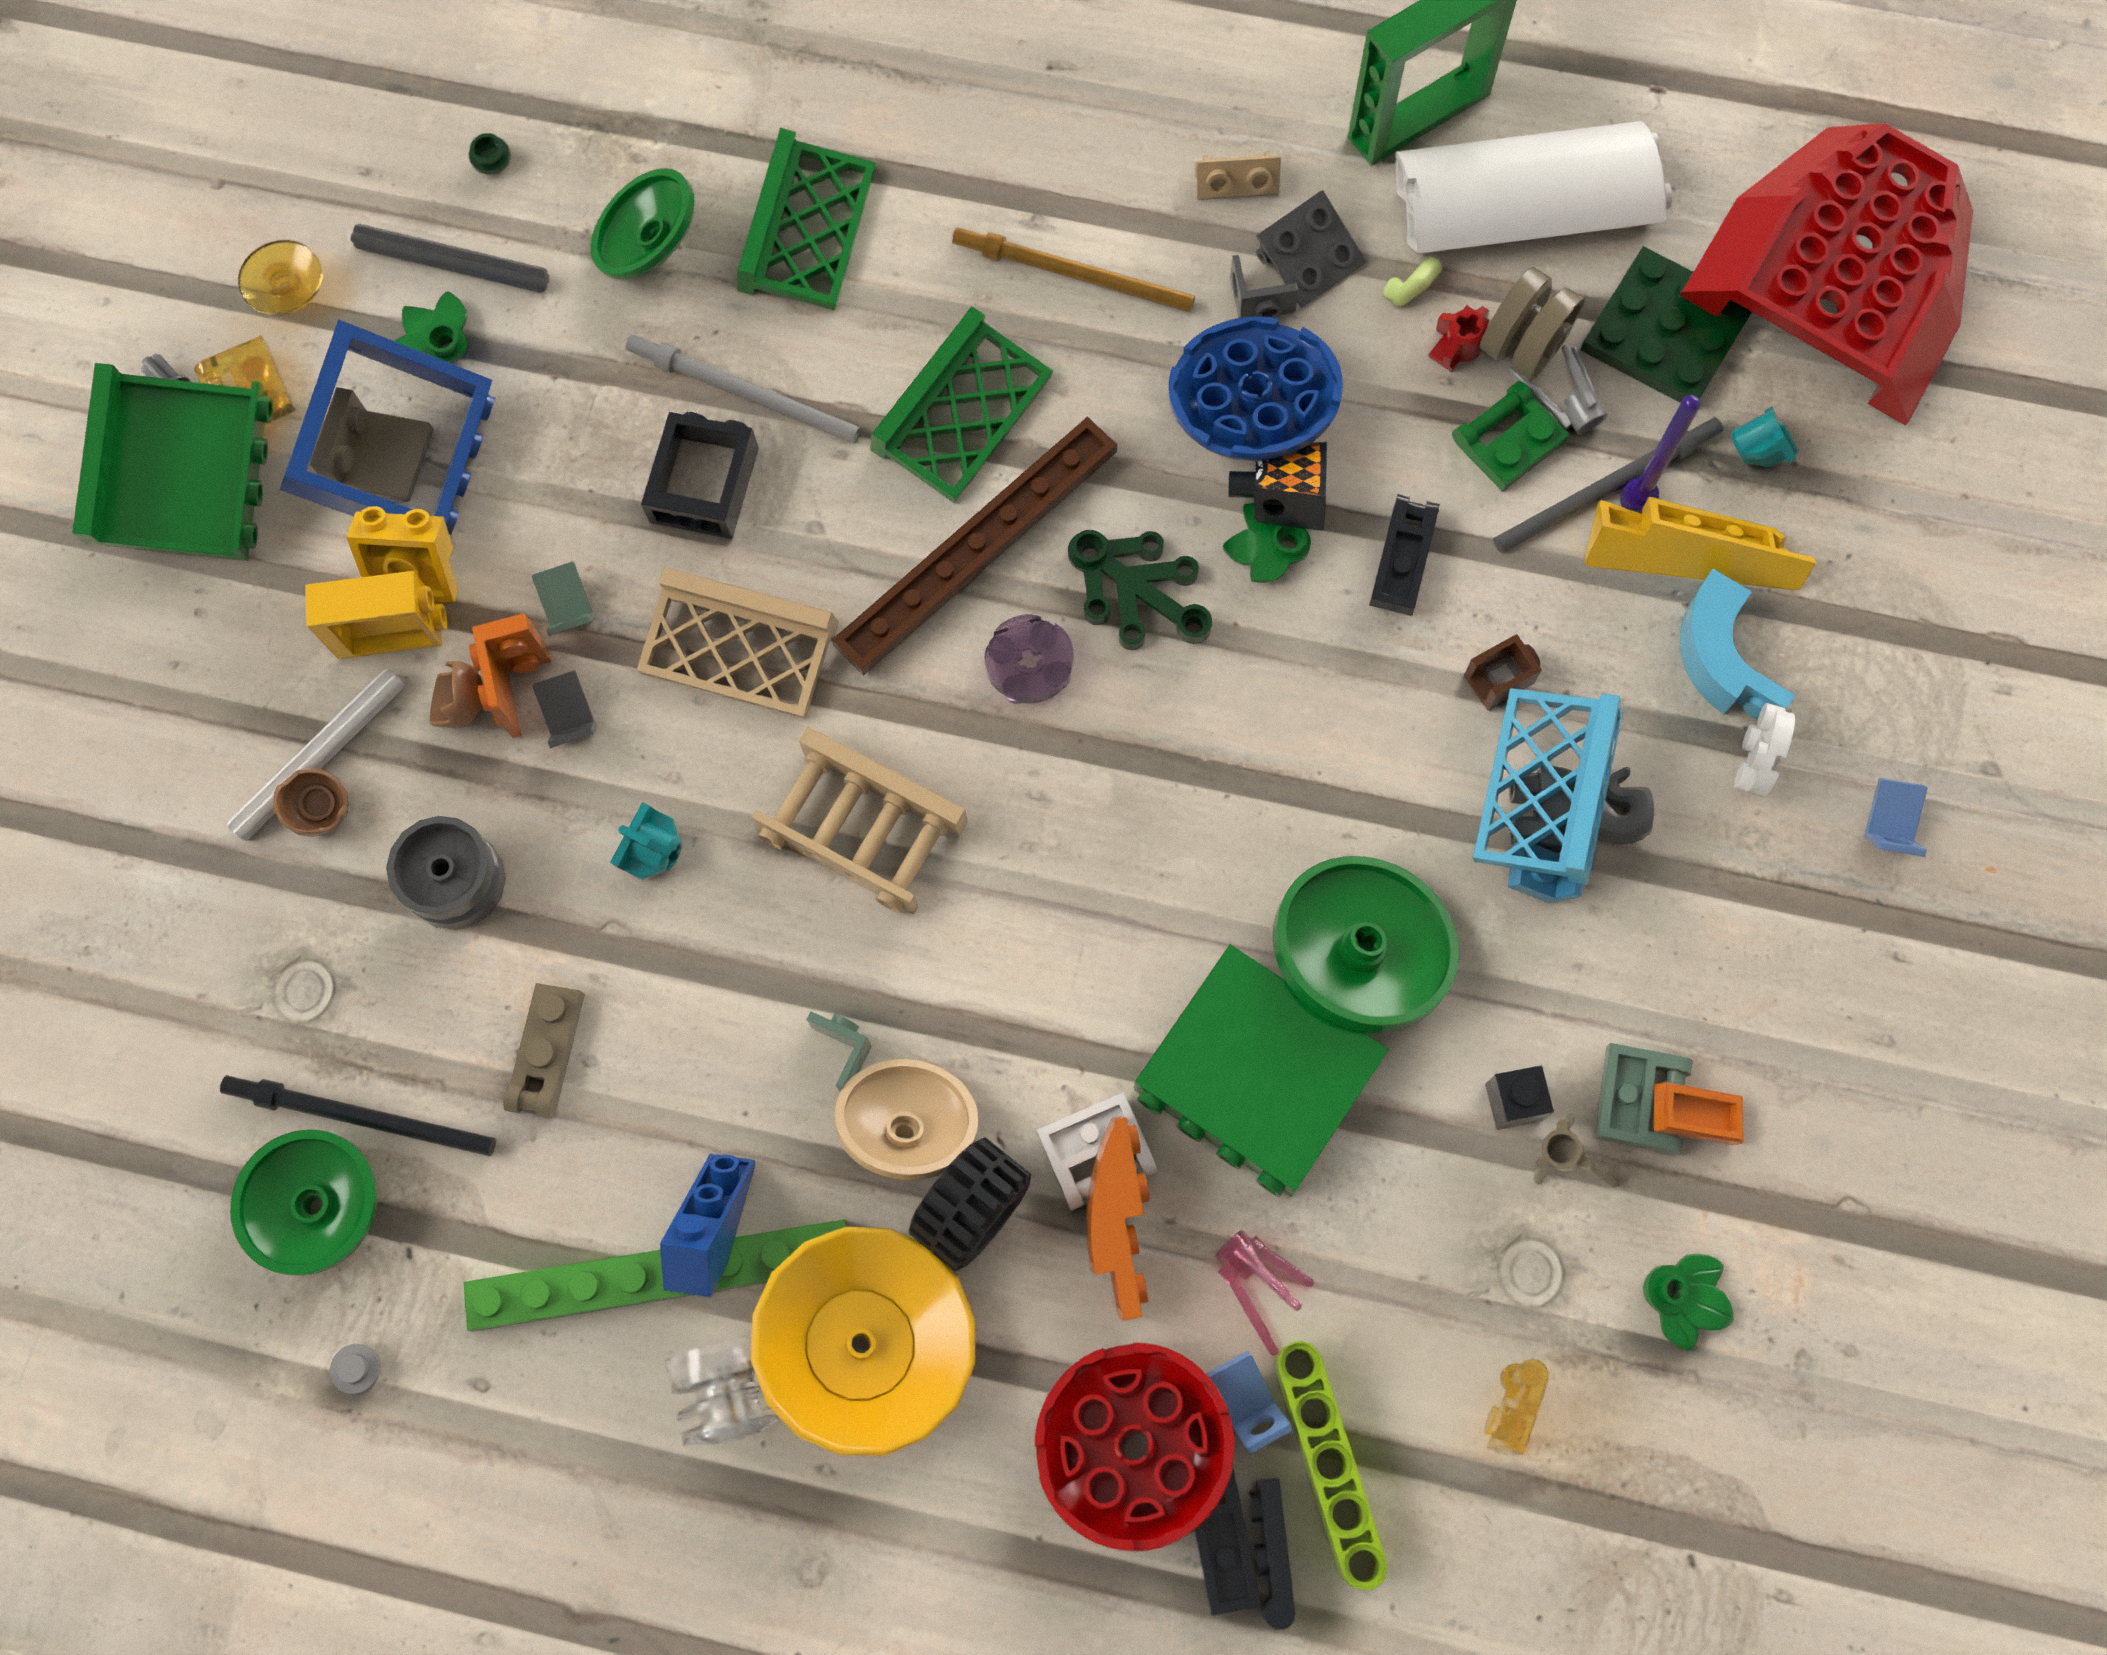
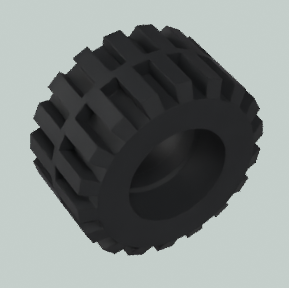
[908,1137,1031,1271]

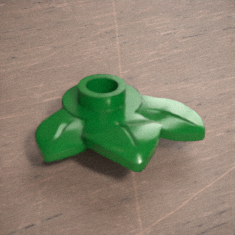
[395,291,467,363]
[1223,503,1311,583]
[1643,1254,1734,1351]

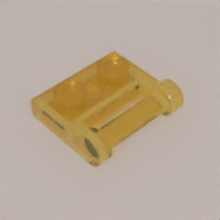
[194,336,296,424]
[1484,1359,1549,1456]

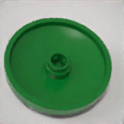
[1272,856,1459,1033]

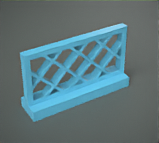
[1473,688,1623,885]

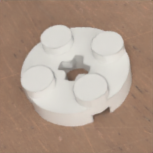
[1734,702,1795,797]

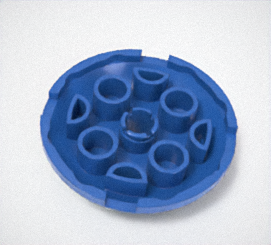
[1169,316,1343,461]

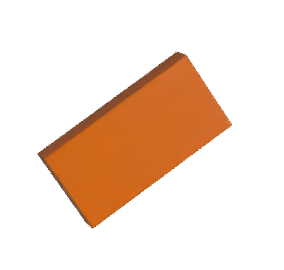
[1654,1082,1744,1145]

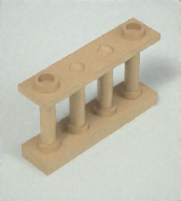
[751,726,968,914]

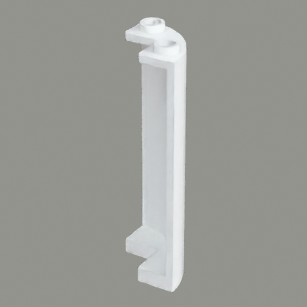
[1396,121,1673,254]

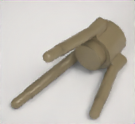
[1534,1115,1619,1188]

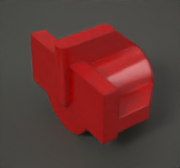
[1428,305,1490,372]

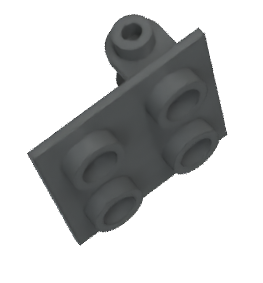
[1256,190,1366,308]

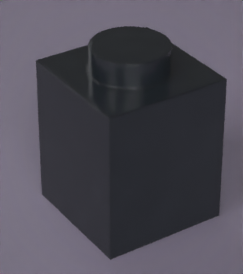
[1485,1065,1554,1130]

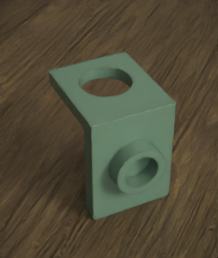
[532,561,595,636]
[806,1011,872,1091]

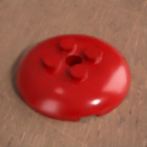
[1034,1342,1235,1552]

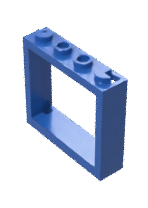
[279,319,495,535]

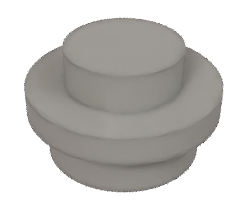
[330,1344,381,1394]

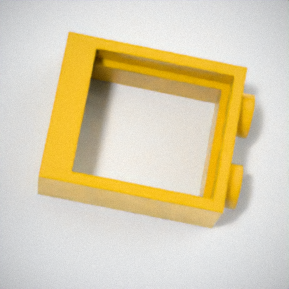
[305,571,447,659]

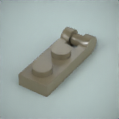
[503,983,585,1119]

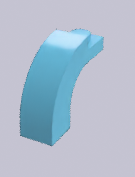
[1680,569,1795,719]

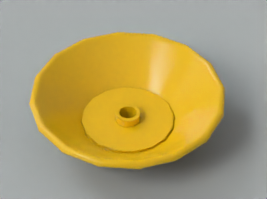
[751,1226,975,1456]

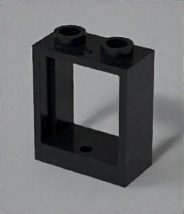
[641,412,759,539]

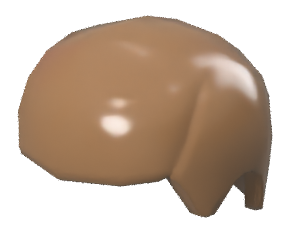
[430,661,483,728]
[273,769,349,837]

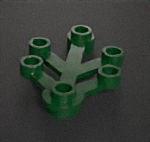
[1068,530,1212,650]

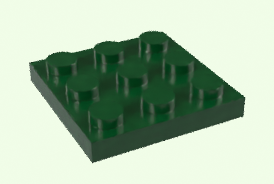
[1580,246,1752,403]

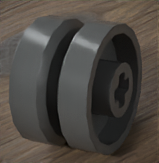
[386,816,506,930]

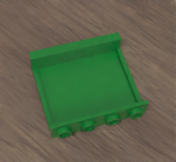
[72,363,273,561]
[1134,944,1389,1197]

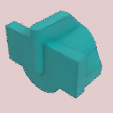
[1731,407,1799,467]
[610,802,682,880]

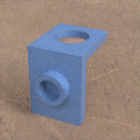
[1864,778,1928,857]
[1207,1351,1293,1454]

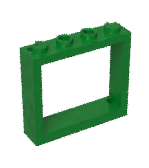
[1347,0,1517,166]

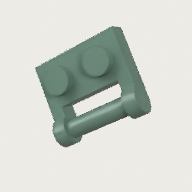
[1594,1043,1693,1155]

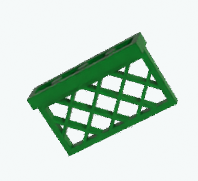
[737,127,876,311]
[870,306,1053,504]

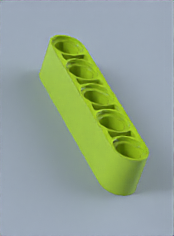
[1274,1341,1388,1591]

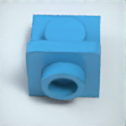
[1507,843,1583,903]

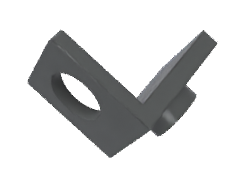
[1230,255,1298,318]
[532,670,596,748]

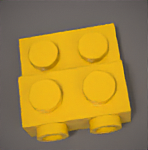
[346,506,459,603]

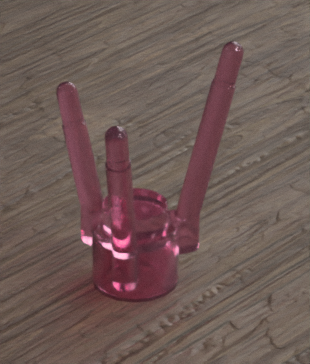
[1215,1229,1314,1356]

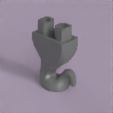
[1509,766,1654,853]

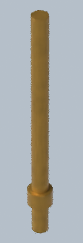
[952,227,1195,312]

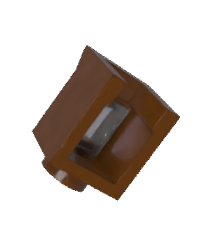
[1464,634,1542,711]

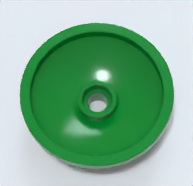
[591,168,695,279]
[230,1129,378,1276]

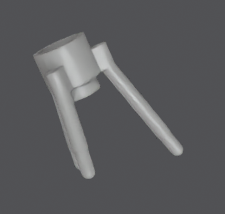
[1508,344,1608,434]

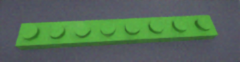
[463,1219,848,1332]

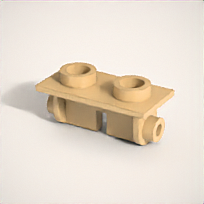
[1195,152,1281,199]

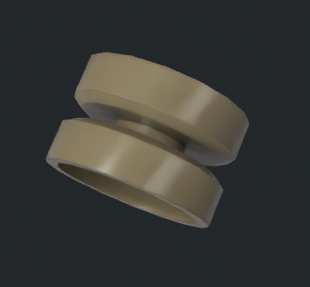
[1479,267,1585,382]

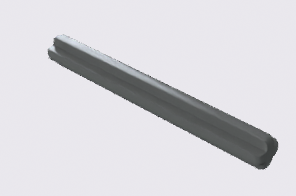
[351,224,550,293]

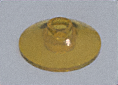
[238,240,323,316]

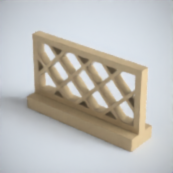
[636,567,839,719]

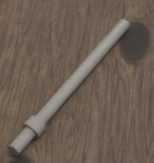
[626,334,861,444]

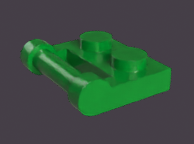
[1452,381,1569,492]

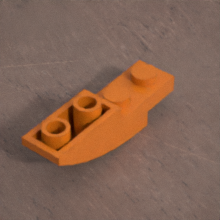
[1086,1116,1149,1321]

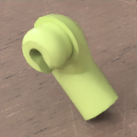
[1383,257,1442,306]

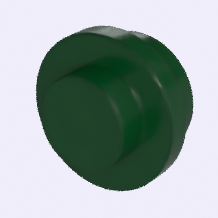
[468,133,511,175]

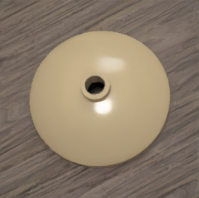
[834,1059,978,1180]

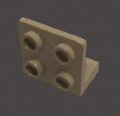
[310,387,433,502]

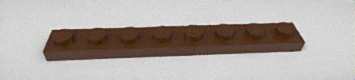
[832,416,1117,676]

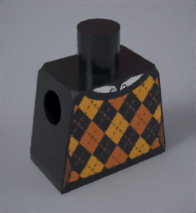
[1228,442,1327,531]

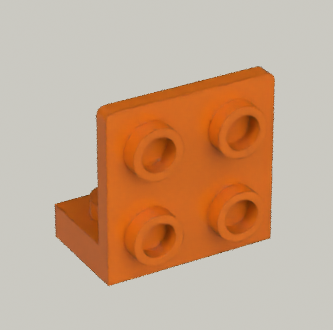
[469,613,551,738]

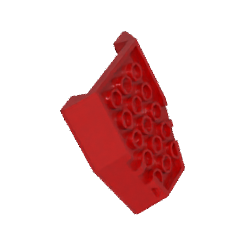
[1680,123,1973,425]

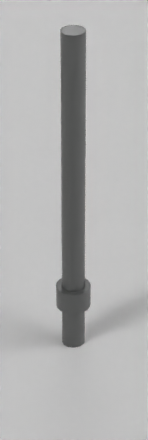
[1493,417,1723,553]

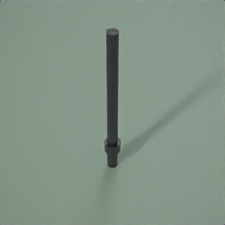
[220,1075,496,1156]

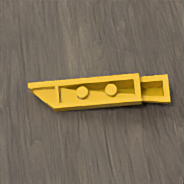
[1585,497,1816,590]

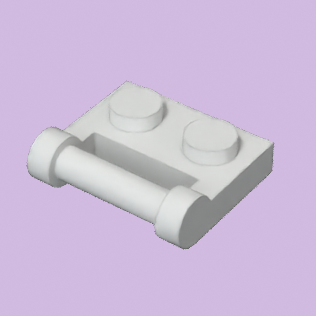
[1037,1092,1158,1211]

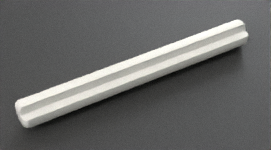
[227,669,404,841]

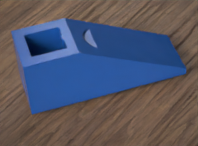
[660,1153,755,1297]

